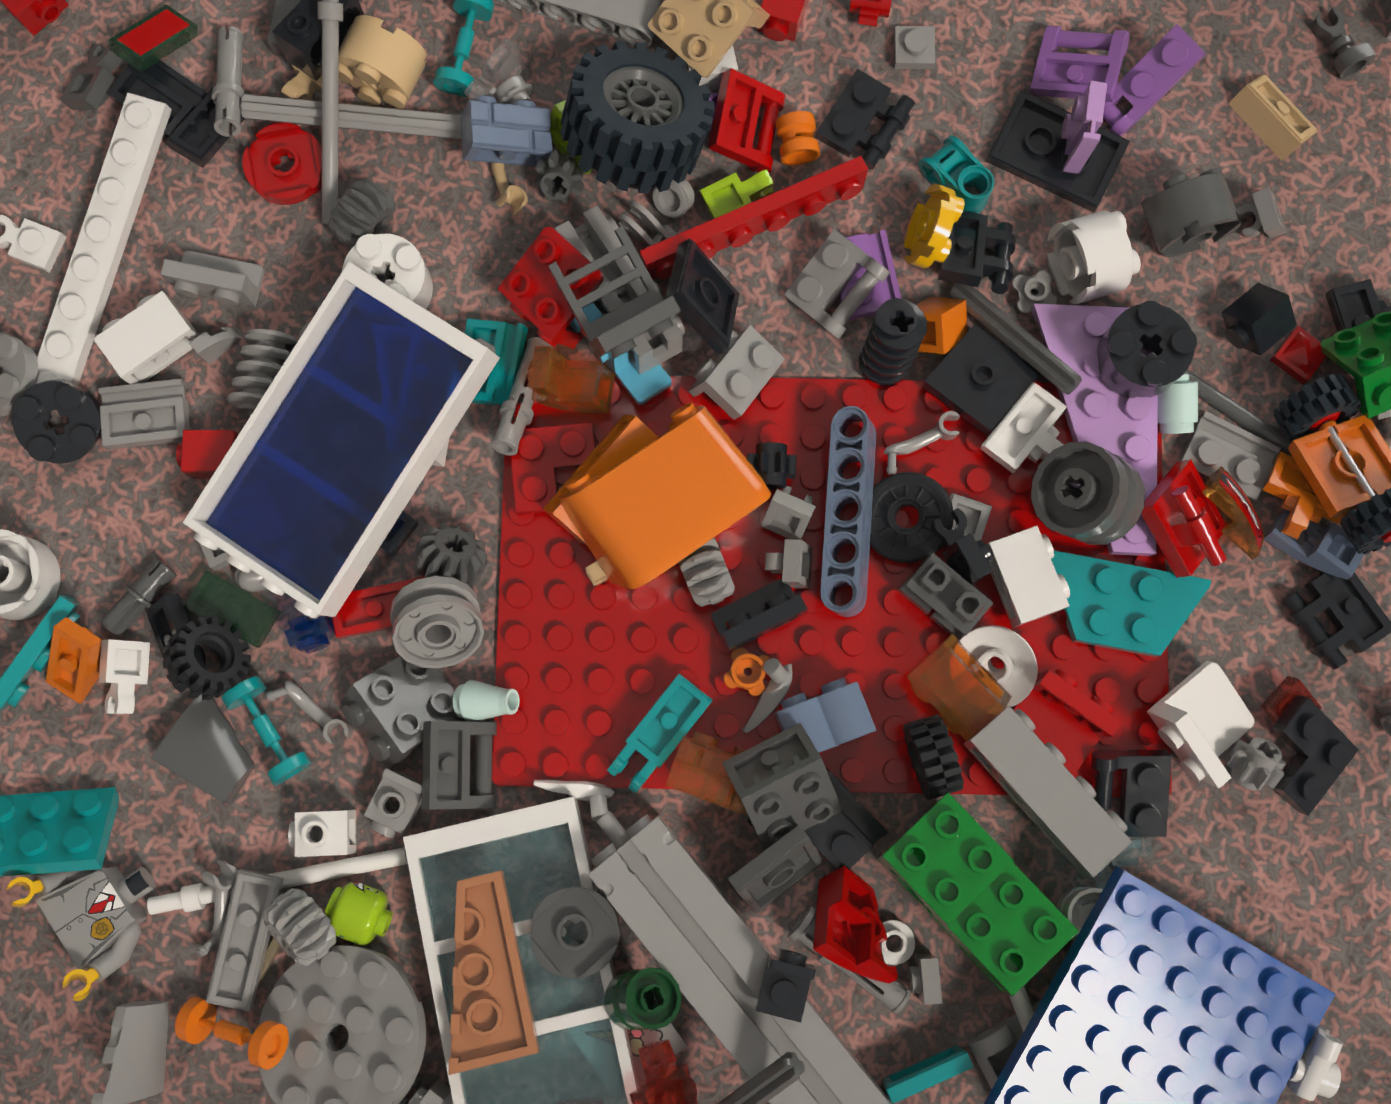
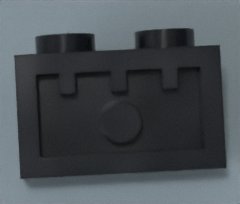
[711,578,808,653]

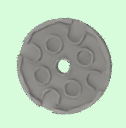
[258,945,426,1104]

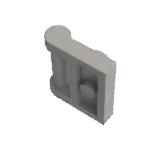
[784,229,891,339]

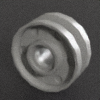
[390,576,484,669]

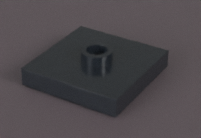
[666,238,739,354]
[922,325,1040,436]

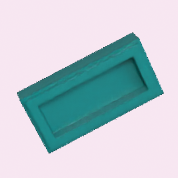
[881,1044,974,1104]

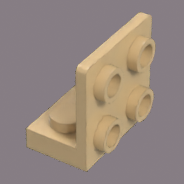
[648,0,770,78]

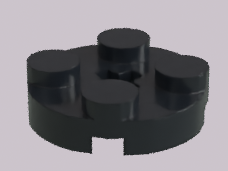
[12,379,101,464]

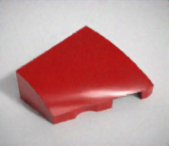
[813,866,898,984]

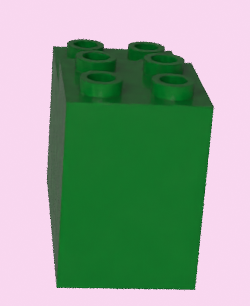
[877,792,1079,996]

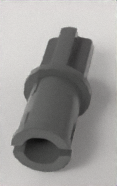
[101,558,177,636]

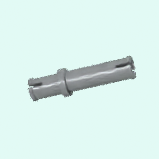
[212,26,245,137]
[491,337,553,456]

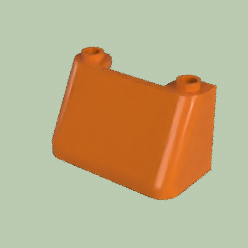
[558,402,771,589]

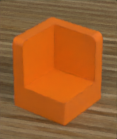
[917,297,968,354]

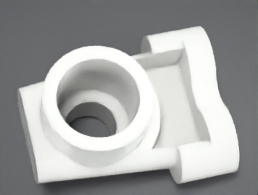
[1286,1025,1343,1101]

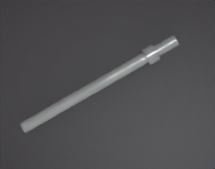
[317,0,343,224]

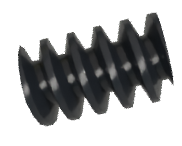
[859,298,927,385]

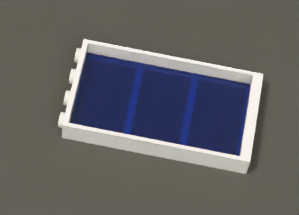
[183,262,499,619]

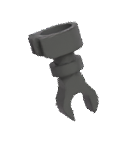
[1312,8,1375,79]

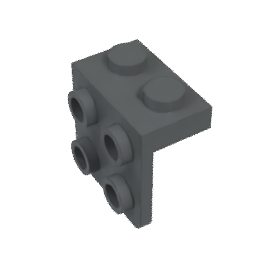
[340,656,460,768]

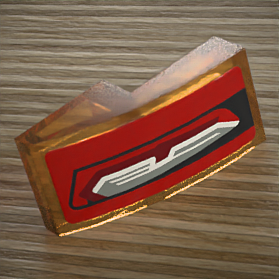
[1202,466,1264,560]

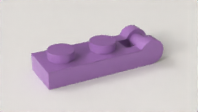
[1103,24,1207,137]

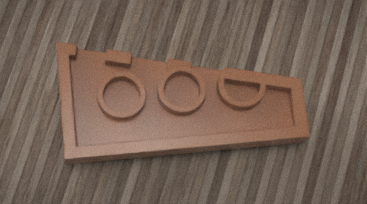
[448,871,540,1075]

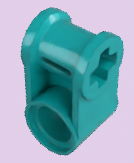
[918,135,994,213]

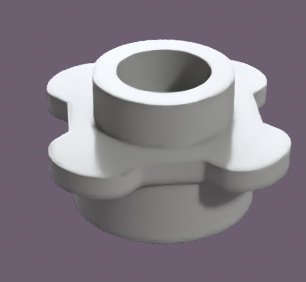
[1012,271,1057,314]

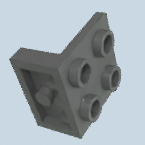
[722,723,842,849]

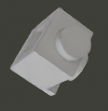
[363,768,422,838]

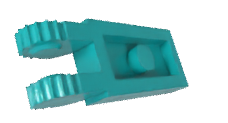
[607,674,713,794]

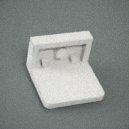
[1147,661,1254,789]

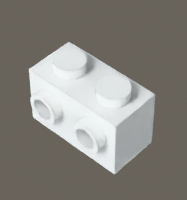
[93,290,199,384]
[986,526,1070,628]

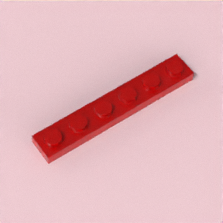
[639,156,868,279]

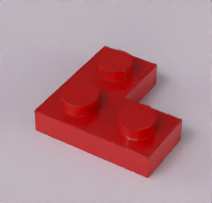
[511,422,595,515]

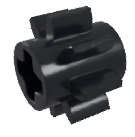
[746,442,797,490]

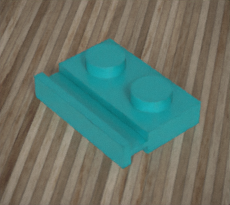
[455,318,528,406]

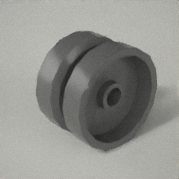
[1031,441,1145,545]

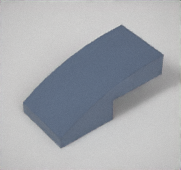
[1264,509,1365,580]

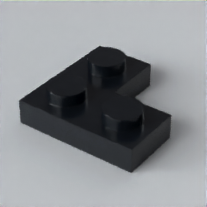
[1272,694,1359,816]

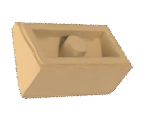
[1229,74,1318,161]

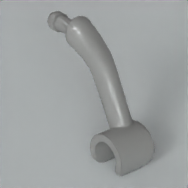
[884,411,960,475]
[267,681,353,744]
[196,860,237,957]

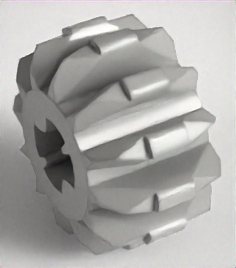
[678,537,735,607]
[263,888,336,966]

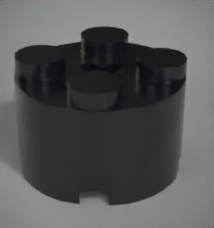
[1097,301,1197,398]

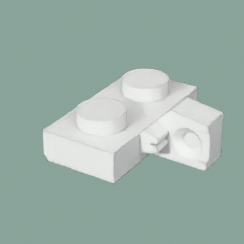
[980,382,1067,474]

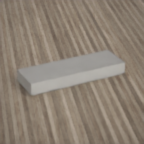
[206,869,284,1012]

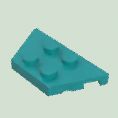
[1051,551,1211,657]

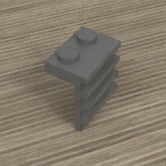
[547,226,681,359]

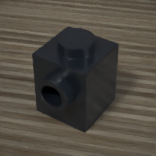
[1221,283,1297,356]

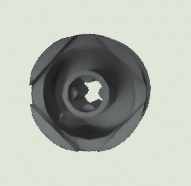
[1141,168,1241,257]

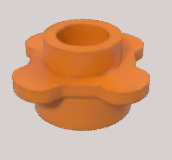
[724,648,770,696]

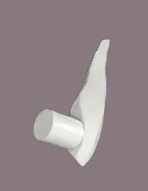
[533,780,615,821]

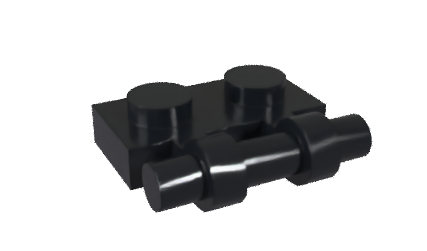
[815,69,915,169]
[938,211,1016,294]
[1282,572,1391,670]

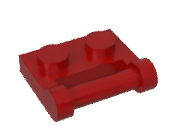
[708,68,786,174]

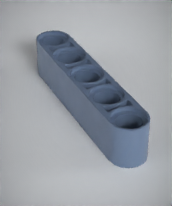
[820,406,876,617]

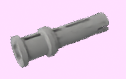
[787,905,911,1014]

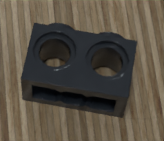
[272,0,364,81]

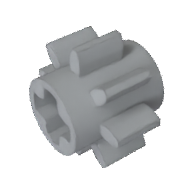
[1227,737,1286,791]

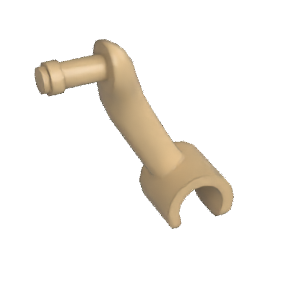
[491,163,528,216]

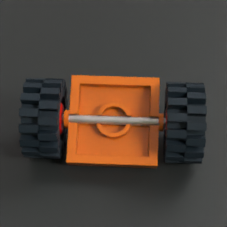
[1273,374,1391,554]

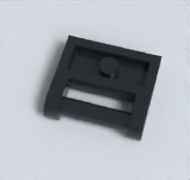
[1091,750,1172,837]

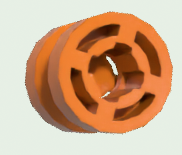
[775,111,820,166]

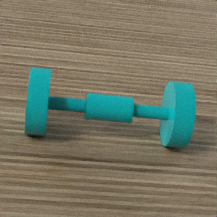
[433,0,495,97]
[221,676,312,786]

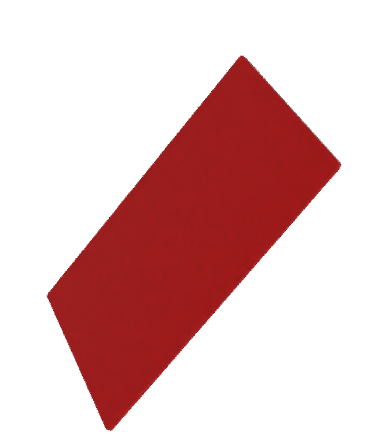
[492,373,1172,797]

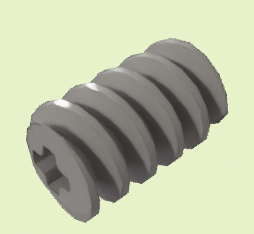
[227,329,298,416]

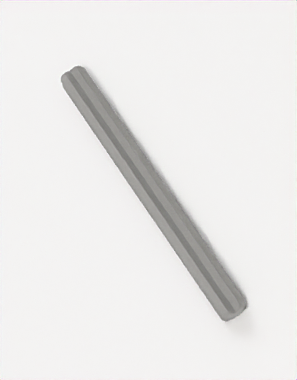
[240,94,462,140]

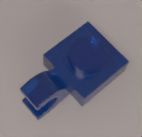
[284,614,335,653]

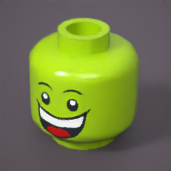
[325,881,393,946]

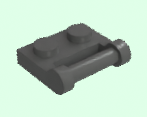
[422,721,497,810]

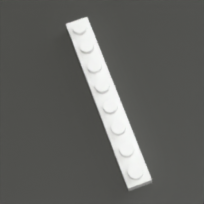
[35,93,172,385]

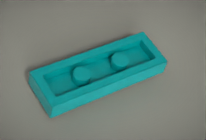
[0,594,81,712]

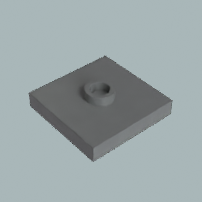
[728,825,823,913]

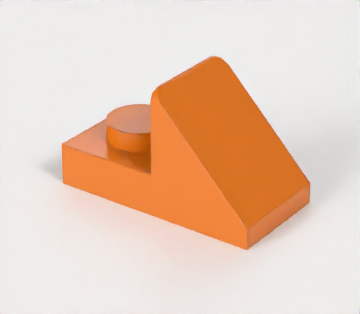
[45,617,102,704]

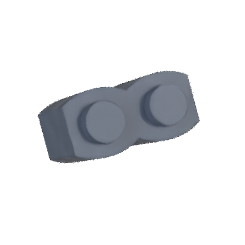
[774,678,876,753]

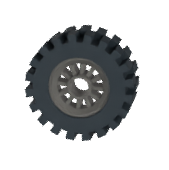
[560,41,715,193]

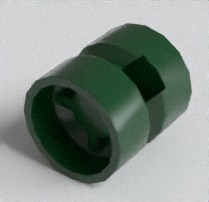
[604,967,681,1030]

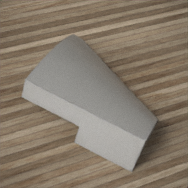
[91,1001,169,1104]

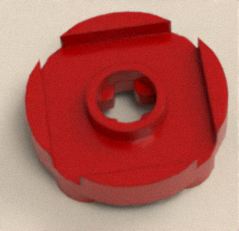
[242,122,322,205]

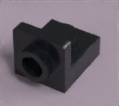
[755,949,816,1023]

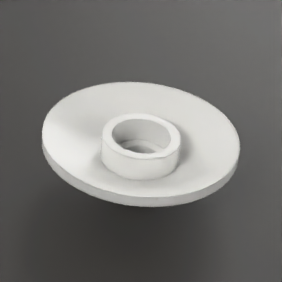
[951,625,1038,709]

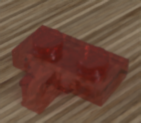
[629,1039,698,1104]

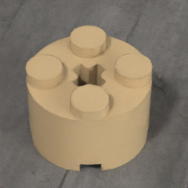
[339,15,427,109]

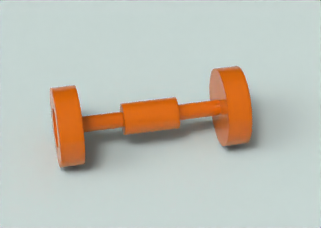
[175,996,289,1070]

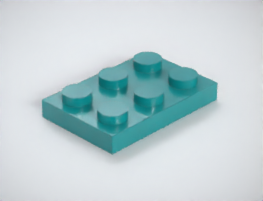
[0,787,119,877]

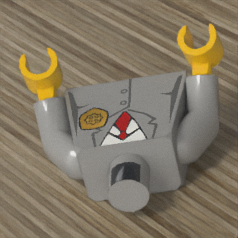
[6,866,156,1001]

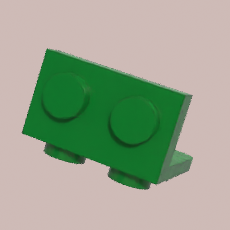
[1321,311,1391,419]

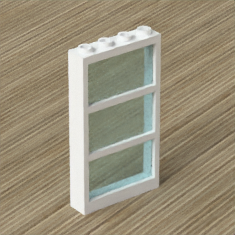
[403,796,643,1104]

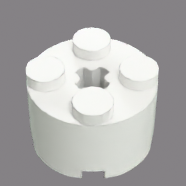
[1047,211,1141,304]
[342,234,433,327]
[0,529,61,620]

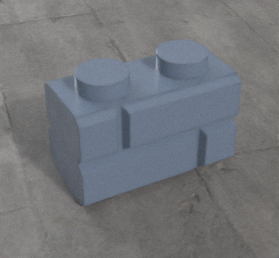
[460,96,552,167]

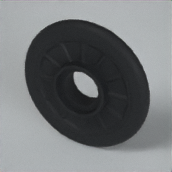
[870,472,954,563]

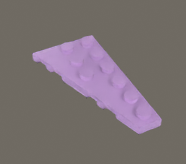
[1031,304,1158,556]

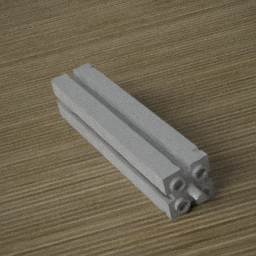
[588,811,892,1104]

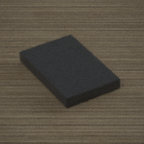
[986,90,1130,213]

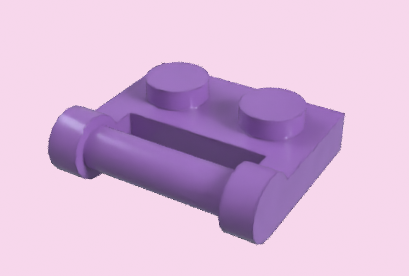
[1030,25,1129,102]

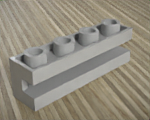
[554,206,685,375]
[964,706,1133,878]

